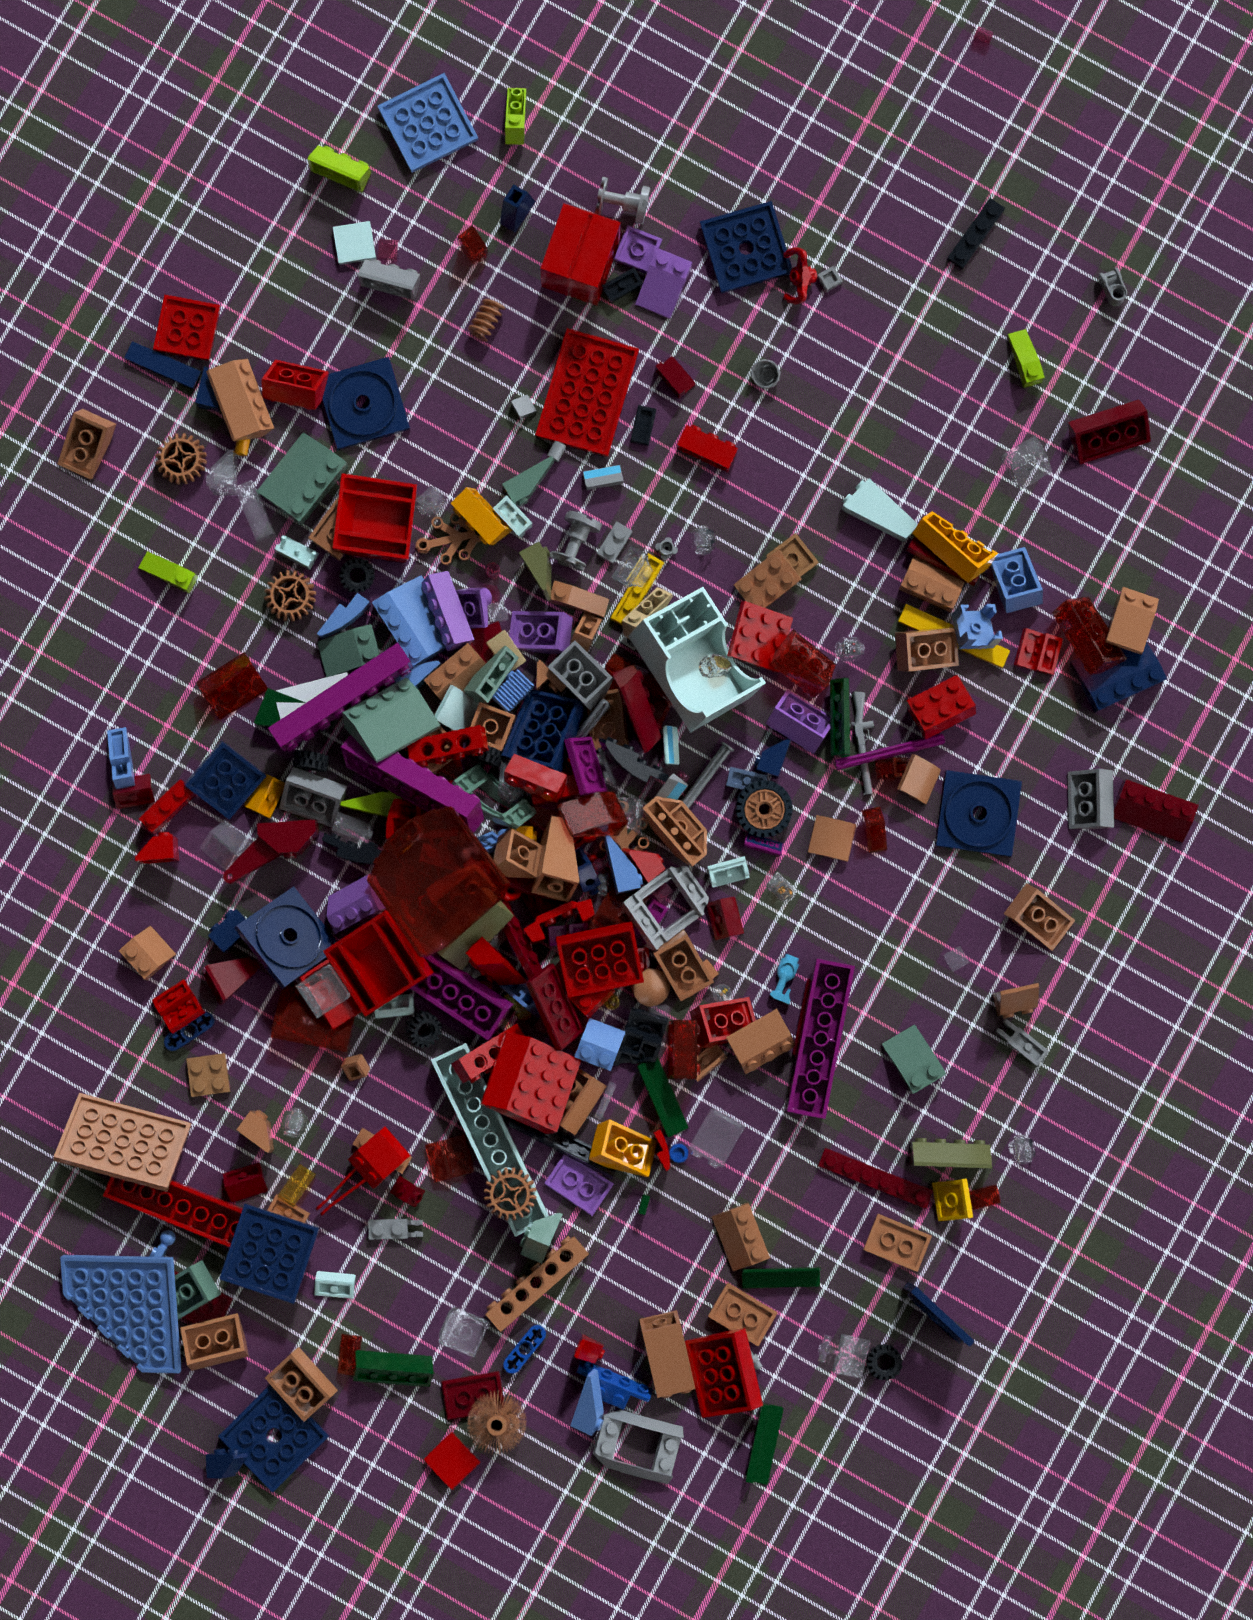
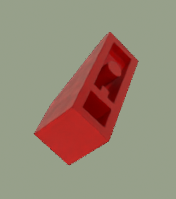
[574,1334,605,1364]

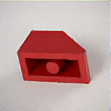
[622,848,666,883]

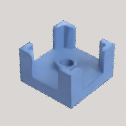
[951,604,1003,649]

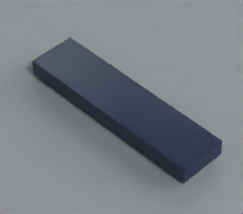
[124,341,202,390]

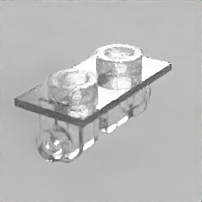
[331,812,374,843]

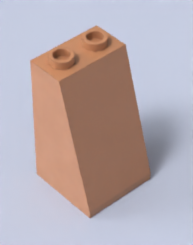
[531,816,579,903]
[639,1310,695,1398]

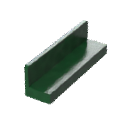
[830,678,850,757]
[637,1058,688,1137]
[742,1267,821,1288]
[352,1350,434,1387]
[745,1403,784,1485]

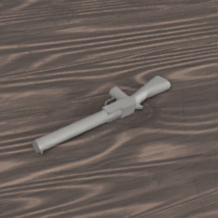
[851,692,874,795]

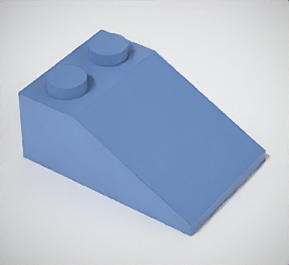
[991,547,1043,613]

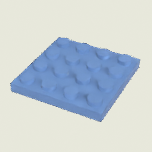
[377,73,479,173]

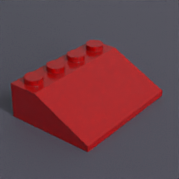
[556,921,644,998]
[685,1328,763,1418]

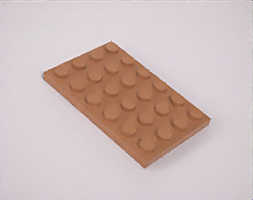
[53,1093,191,1192]

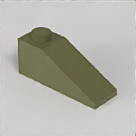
[519,541,552,601]

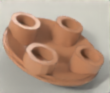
[632,968,670,1007]

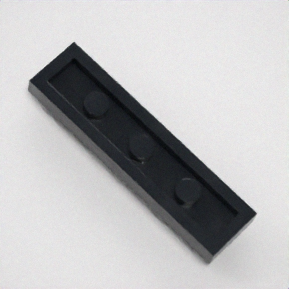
[947,198,1005,270]

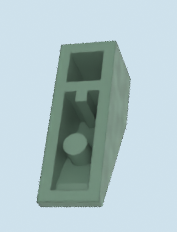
[502,456,554,507]
[463,646,519,703]

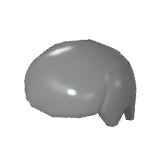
[751,359,781,389]

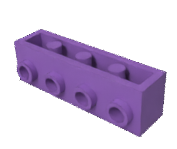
[421,571,474,651]

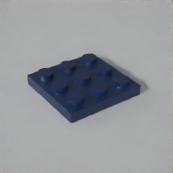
[184,740,266,820]

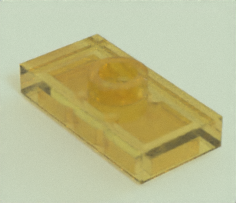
[278,1164,316,1207]

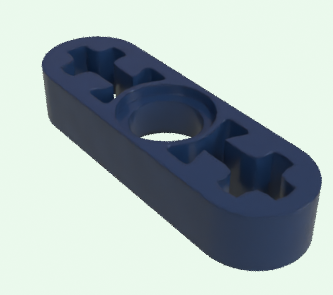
[164,1012,215,1051]

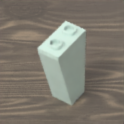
[842,478,918,542]

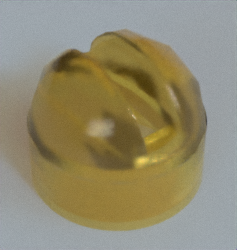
[604,994,620,1010]

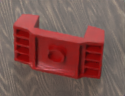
[524,899,594,944]

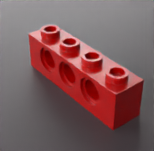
[407,725,489,768]
[451,1024,524,1084]

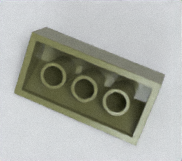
[429,888,514,970]
[910,1138,992,1169]

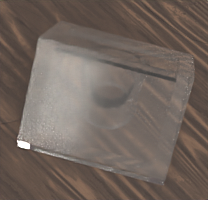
[200,819,252,871]

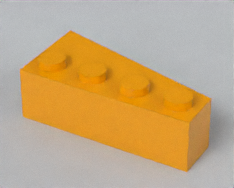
[912,511,998,583]

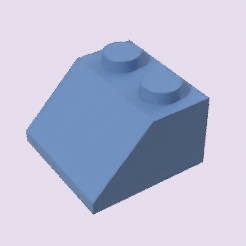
[574,1018,626,1071]

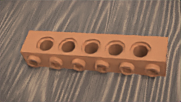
[485,1236,589,1332]

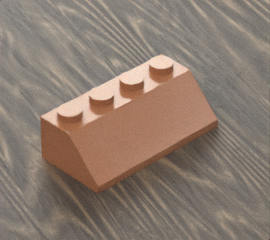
[206,359,274,441]

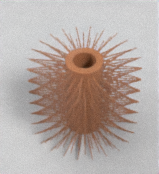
[467,1390,527,1455]

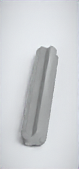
[576,699,610,738]

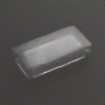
[594,1082,616,1120]

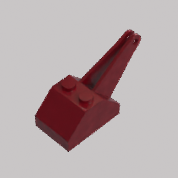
[223,819,319,884]

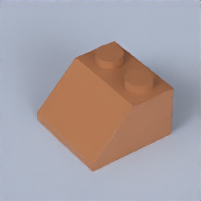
[492,828,542,879]
[119,926,176,980]
[236,1110,274,1153]

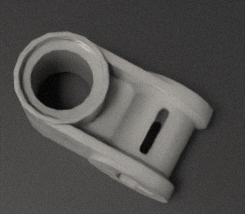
[1098,267,1127,306]

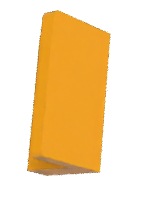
[244,774,285,818]

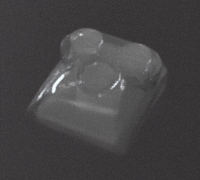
[296,964,350,1018]
[438,1306,490,1357]

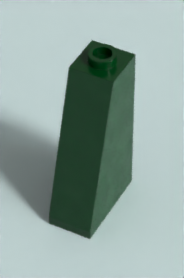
[254,688,335,733]

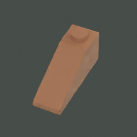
[549,581,609,618]

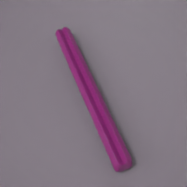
[835,734,945,770]

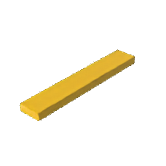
[898,604,1010,668]

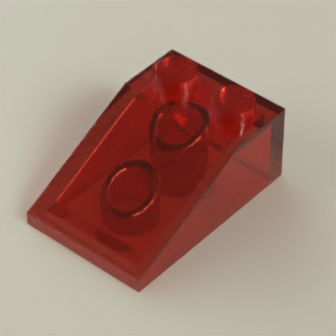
[557,791,629,837]

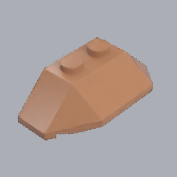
[642,796,707,867]

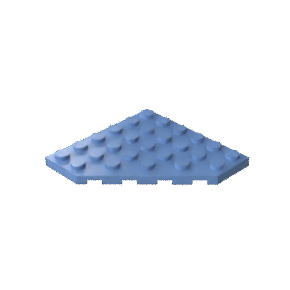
[60,1255,182,1373]

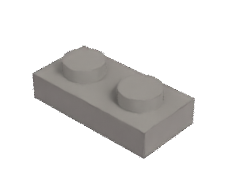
[597,521,633,564]

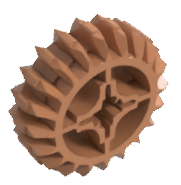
[155,433,207,485]
[264,570,316,622]
[484,1167,537,1221]

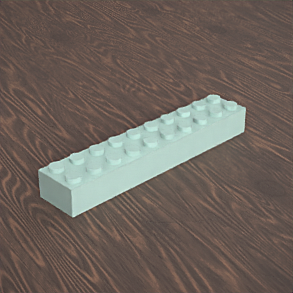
[431,1043,549,1237]

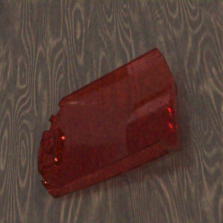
[367,806,510,958]

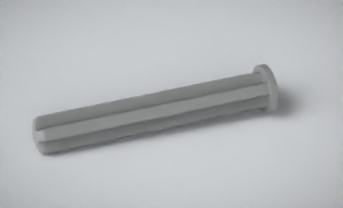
[682,742,734,808]

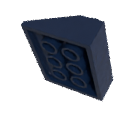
[1070,642,1167,713]
[501,689,587,772]

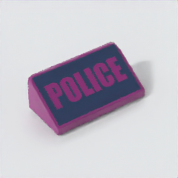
[743,833,784,857]

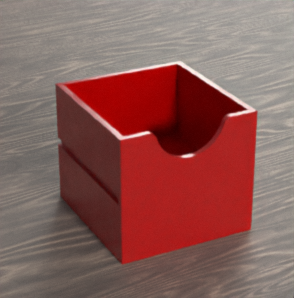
[540,203,621,306]

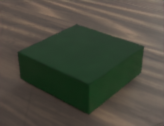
[638,1194,650,1215]

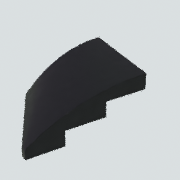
[613,1007,669,1066]

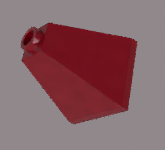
[202,957,260,1006]

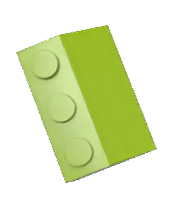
[307,145,371,193]

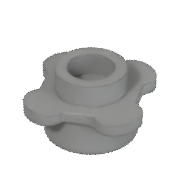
[655,537,678,560]

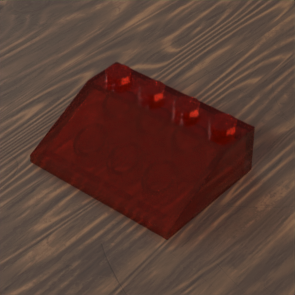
[270,983,356,1052]

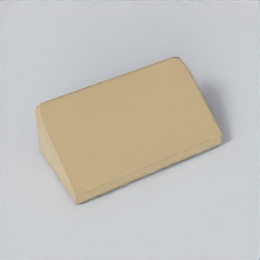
[486,630,526,672]

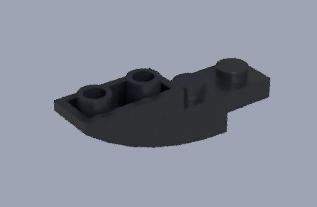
[599,737,669,782]
[322,832,399,866]

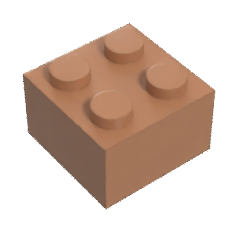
[467,702,516,752]

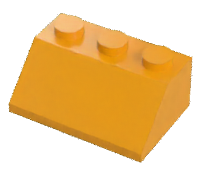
[451,487,513,545]

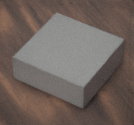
[817,266,843,292]

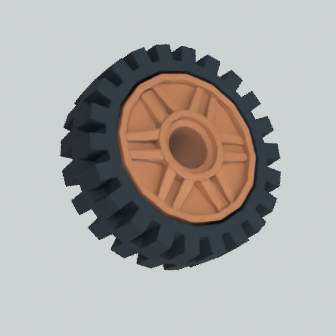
[735,780,793,838]

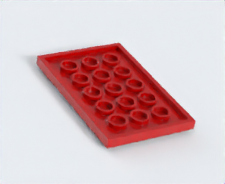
[535,328,639,457]

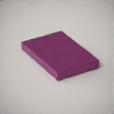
[564,737,607,795]

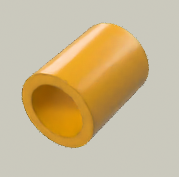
[234,439,251,456]

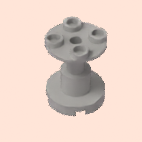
[595,177,651,224]
[549,511,602,571]

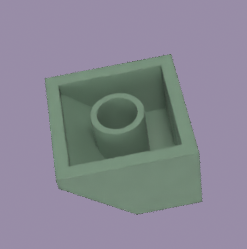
[520,1213,563,1263]

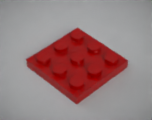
[153,294,221,361]
[727,601,793,673]

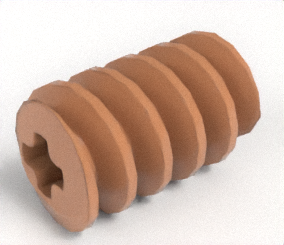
[468,299,506,342]

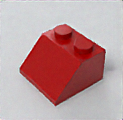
[135,832,179,864]

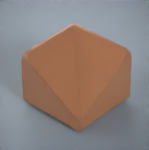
[341,1054,370,1081]

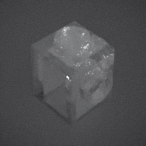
[416,485,446,517]

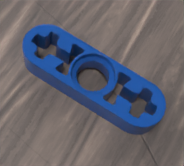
[503,1324,546,1373]

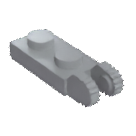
[995,1019,1049,1067]
[368,1219,423,1240]

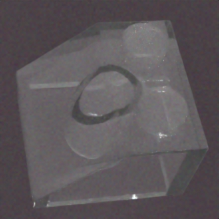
[1000,435,1052,491]
[206,450,238,495]

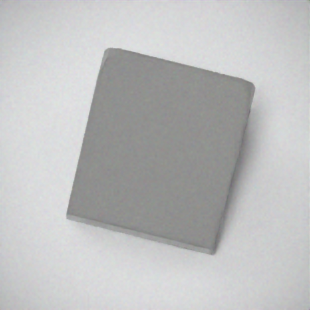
[511,394,537,420]

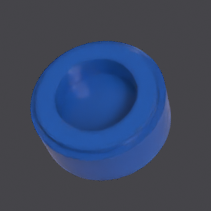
[669,1144,688,1163]

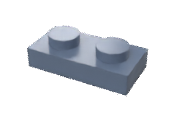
[726,767,768,789]

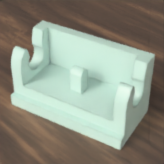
[493,495,533,538]
[275,535,319,570]
[707,856,750,888]
[375,994,415,1019]

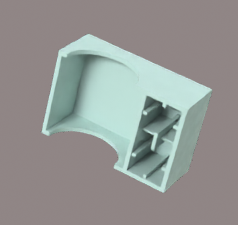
[628,587,766,733]

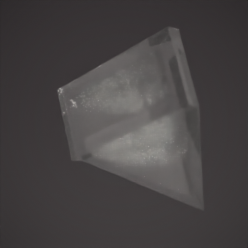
[612,796,644,837]

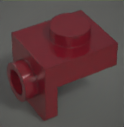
[390,1176,425,1207]

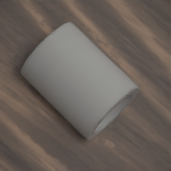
[547,441,566,462]

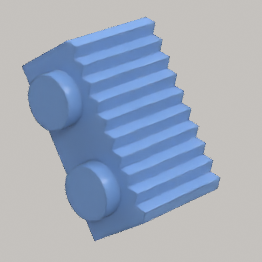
[492,669,535,713]

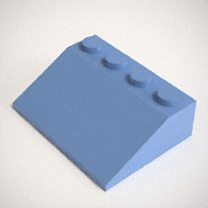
[372,575,446,667]

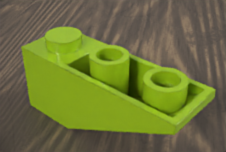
[505,88,526,145]

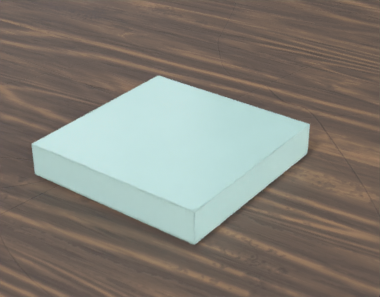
[333,221,376,265]
[434,685,479,731]

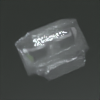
[611,546,653,588]

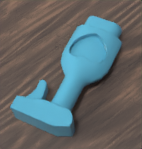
[770,954,799,1005]

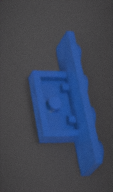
[577,1360,653,1410]

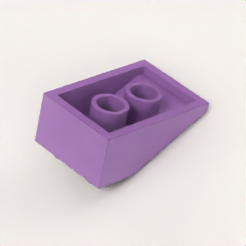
[635,248,692,319]
[509,611,573,654]

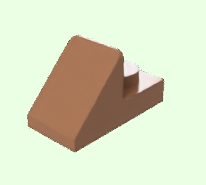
[536,660,567,694]

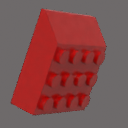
[332,473,417,563]
[323,910,434,1017]
[480,1032,581,1134]

